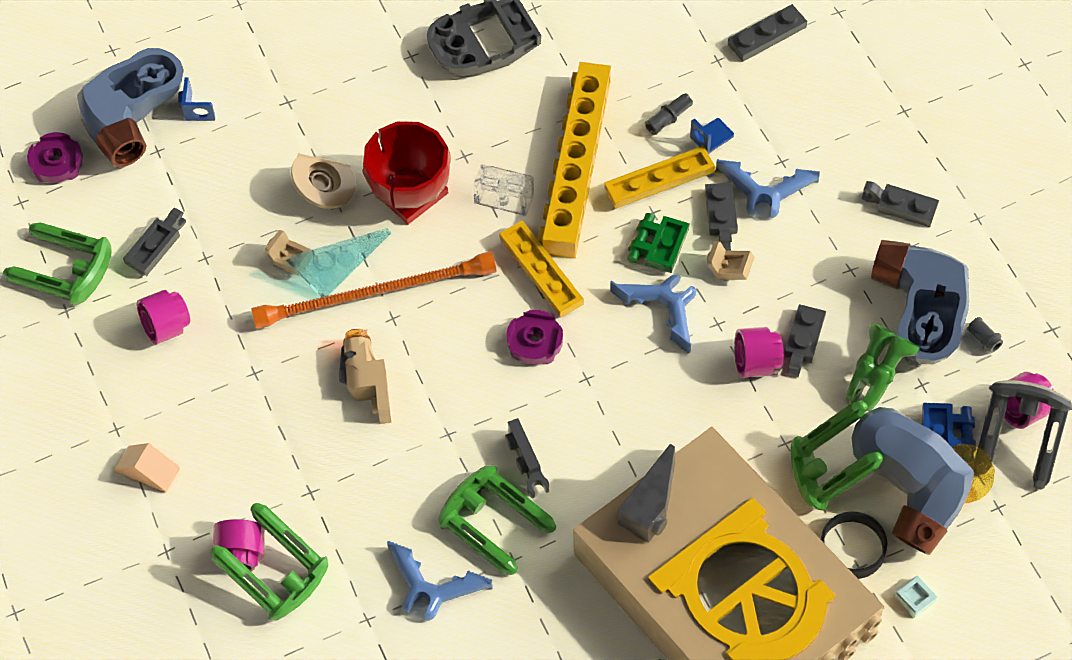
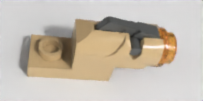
[339,329,392,424]

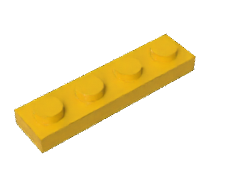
[604,146,715,209]
[499,220,584,318]

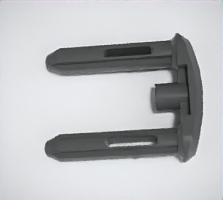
[974,380,1072,490]

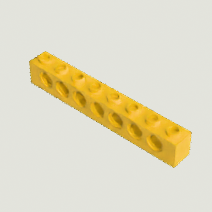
[538,62,611,259]

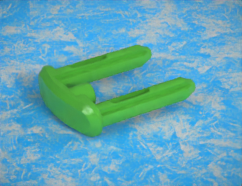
[3,222,112,306]
[790,401,883,511]
[438,466,557,575]
[210,503,329,621]

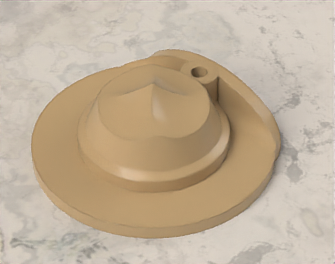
[291,153,356,209]

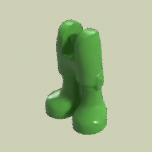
[846,322,920,412]

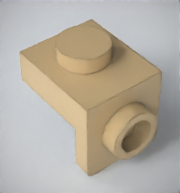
[265,230,314,276]
[707,242,755,280]

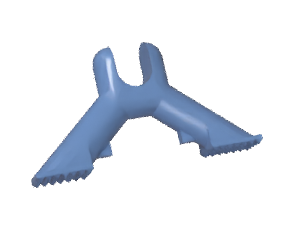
[716,159,820,218]
[610,274,696,353]
[387,540,493,621]

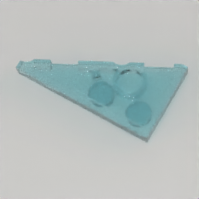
[286,228,391,298]

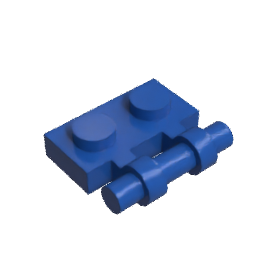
[922,402,976,463]

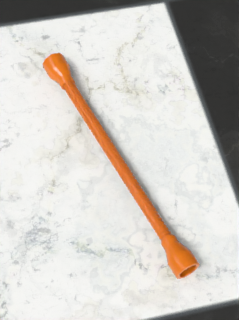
[251,251,497,329]

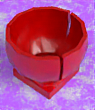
[362,121,451,225]

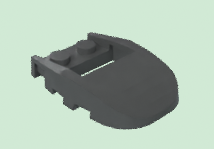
[427,0,542,76]

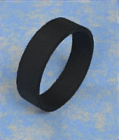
[821,511,888,579]

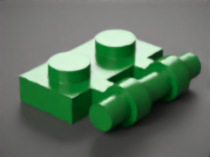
[627,213,690,273]

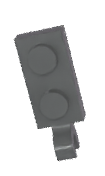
[861,181,939,227]
[705,182,738,250]
[123,207,186,276]
[784,304,826,378]
[505,418,550,499]

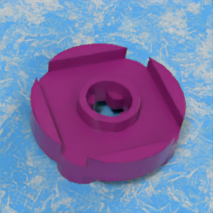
[27,132,83,183]
[506,310,563,365]

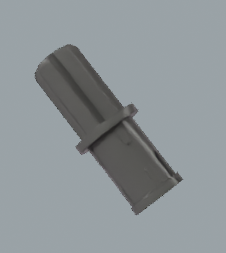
[645,93,693,135]

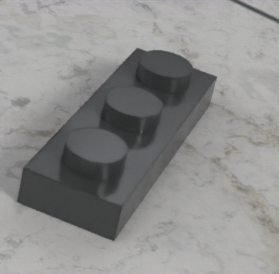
[727,4,808,62]

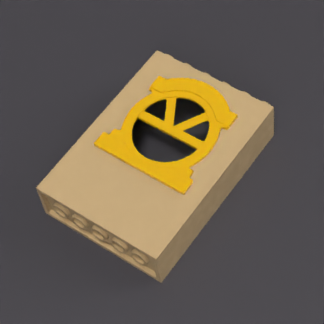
[573,426,884,660]

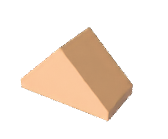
[114,443,180,493]

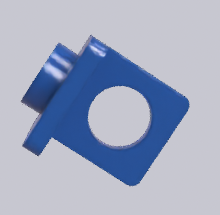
[178,77,216,121]
[690,118,734,154]

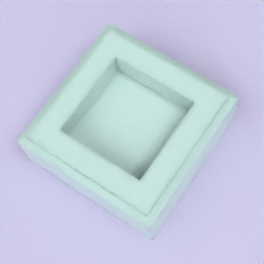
[894,575,938,618]

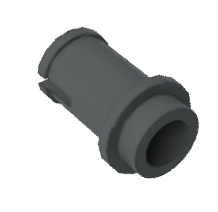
[967,317,1003,353]

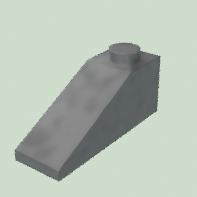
[618,443,675,543]

